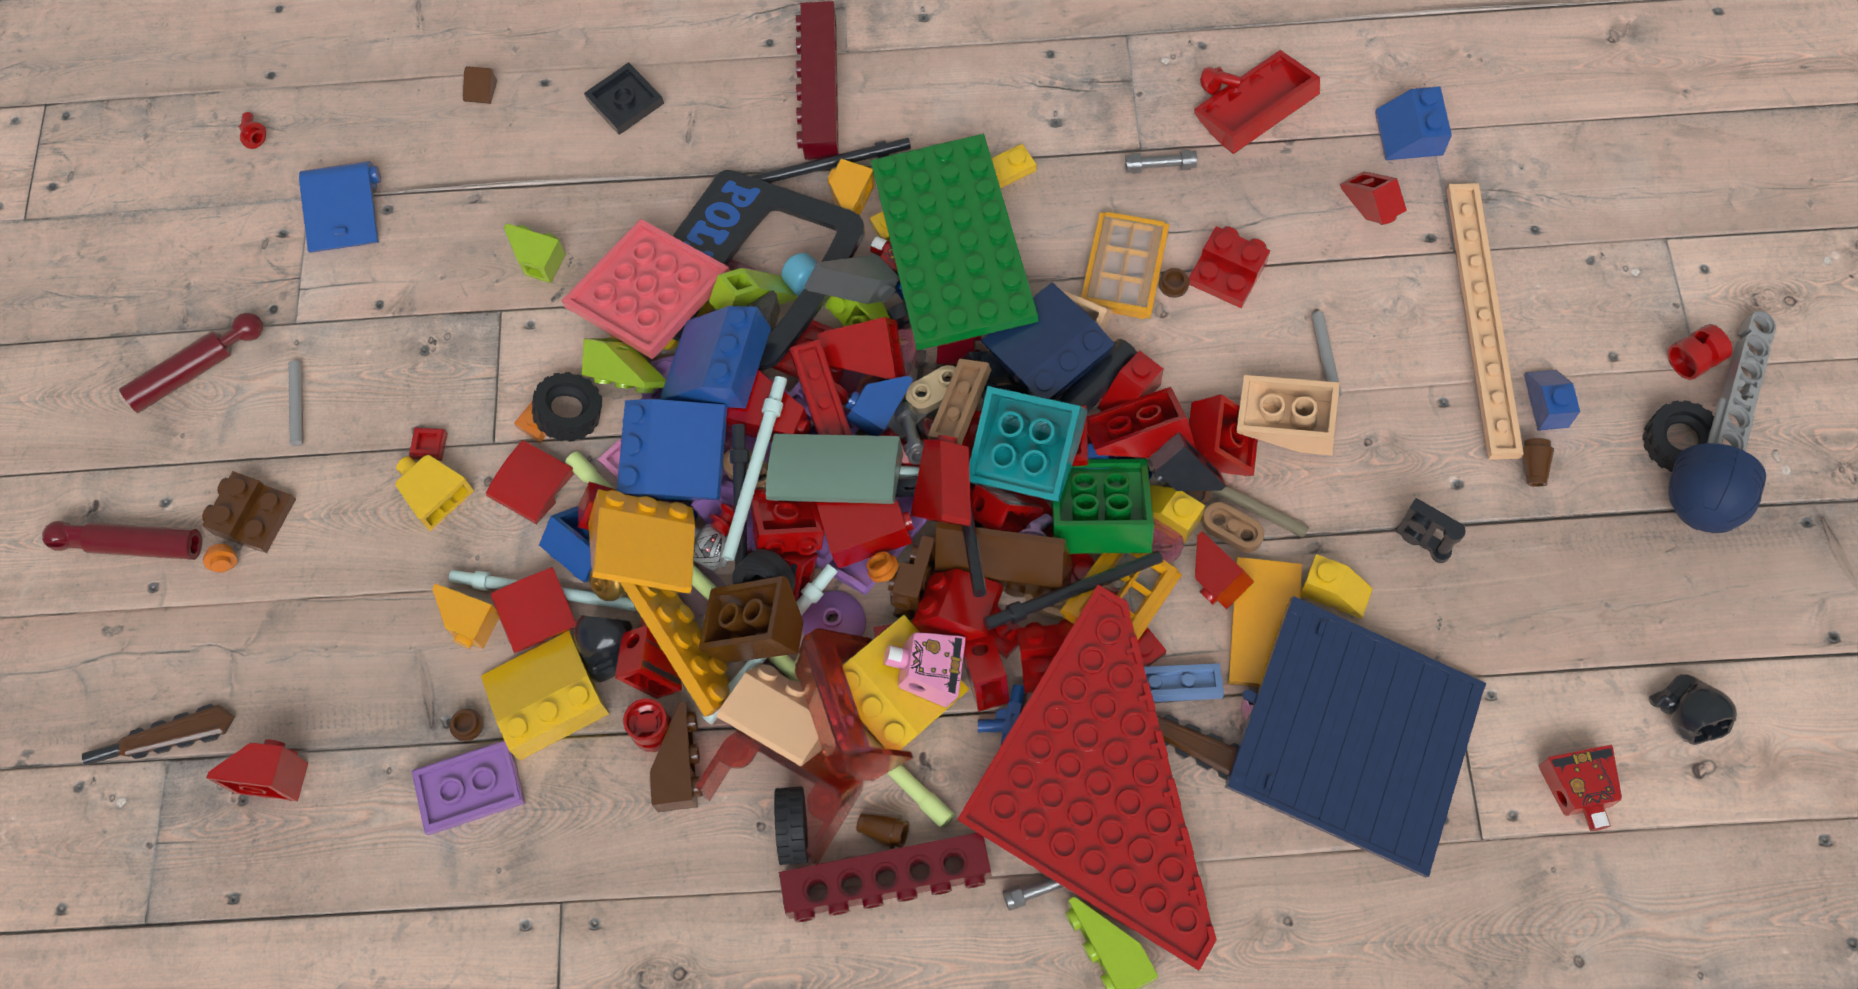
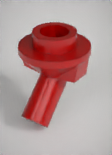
[1200,67,1242,95]
[238,112,266,149]

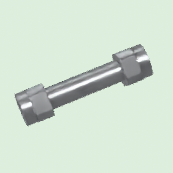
[1125,149,1197,174]
[895,402,924,464]
[1002,878,1063,911]

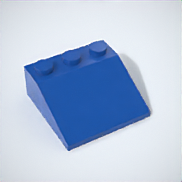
[660,306,771,408]
[617,399,728,501]

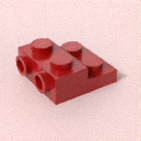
[1188,226,1271,309]
[750,489,824,556]
[1018,619,1074,693]

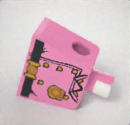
[883,632,966,707]

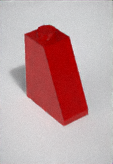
[817,317,906,380]
[726,370,811,442]
[910,435,971,526]
[816,501,914,569]

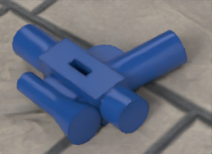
[978,685,1025,745]

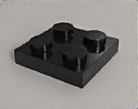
[584,62,664,135]

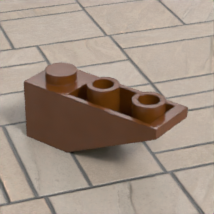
[650,702,702,813]

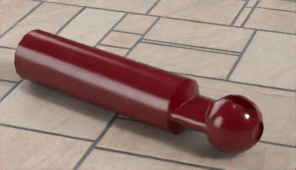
[119,313,263,413]
[42,521,202,560]

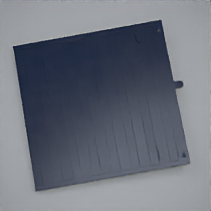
[1225,596,1486,878]

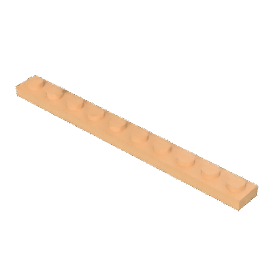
[1446,183,1524,460]

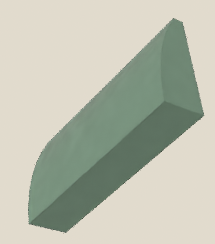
[766,434,903,504]

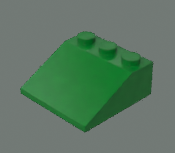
[1052,459,1154,554]

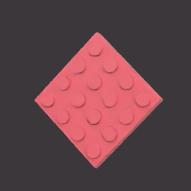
[561,219,730,359]

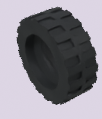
[532,372,602,442]
[1642,400,1723,472]
[774,786,808,865]

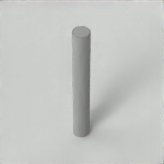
[1311,311,1342,397]
[288,360,303,446]

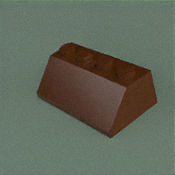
[935,522,1073,597]

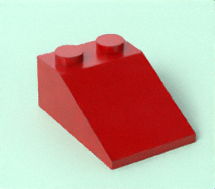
[1087,387,1196,458]

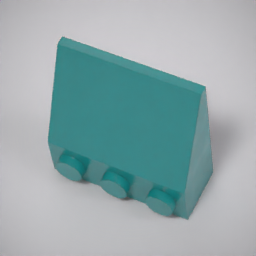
[969,386,1088,502]

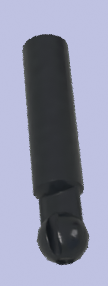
[1058,339,1138,414]

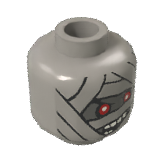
[693,523,729,571]

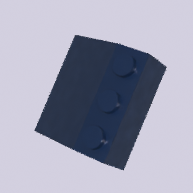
[981,282,1115,400]

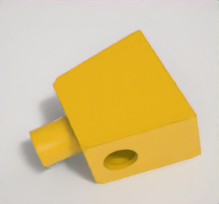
[395,455,474,531]

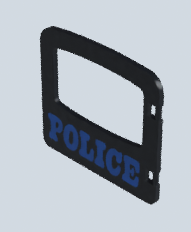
[672,170,865,370]

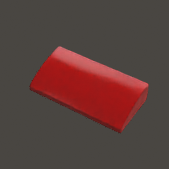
[1194,50,1320,154]

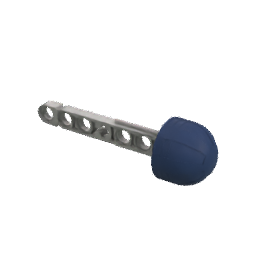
[1668,311,1776,533]

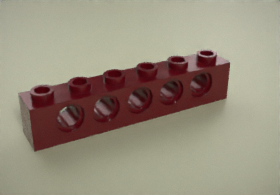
[779,833,992,923]

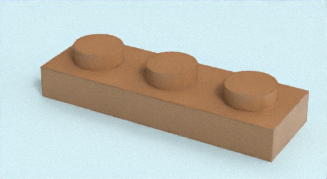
[928,359,991,445]

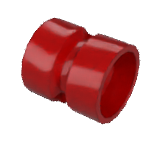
[1667,324,1733,380]
[623,698,671,752]

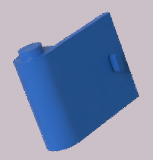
[299,161,381,253]

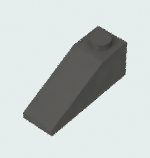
[804,254,899,304]

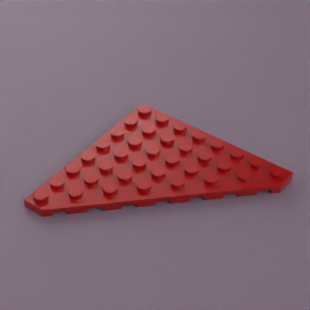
[957,584,1217,971]

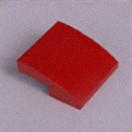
[486,440,574,525]
[490,567,576,654]

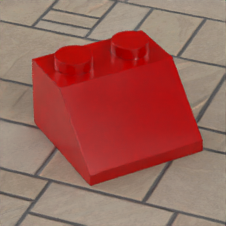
[1189,394,1258,476]
[912,568,1004,641]
[206,739,308,802]

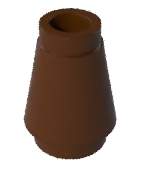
[1522,438,1555,487]
[856,812,910,849]

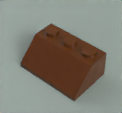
[698,576,804,663]

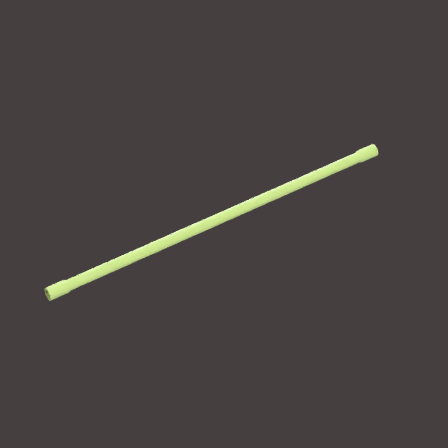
[565,451,955,829]

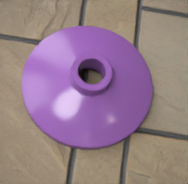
[802,591,866,653]

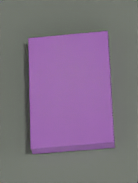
[411,740,526,836]

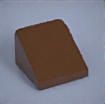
[463,66,497,104]

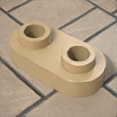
[906,365,956,414]

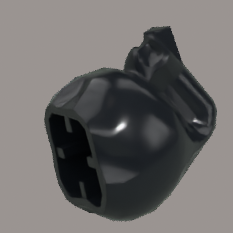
[574,615,634,682]
[1649,674,1737,745]

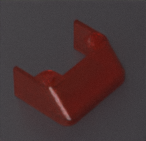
[795,628,913,781]
[695,730,864,865]

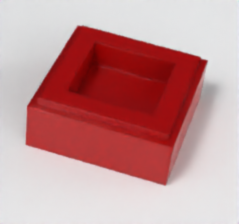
[409,427,448,461]

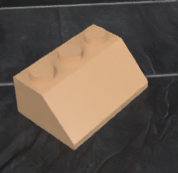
[716,663,844,766]

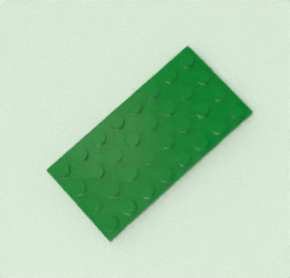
[871,133,1038,351]

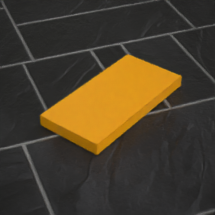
[1228,557,1302,687]

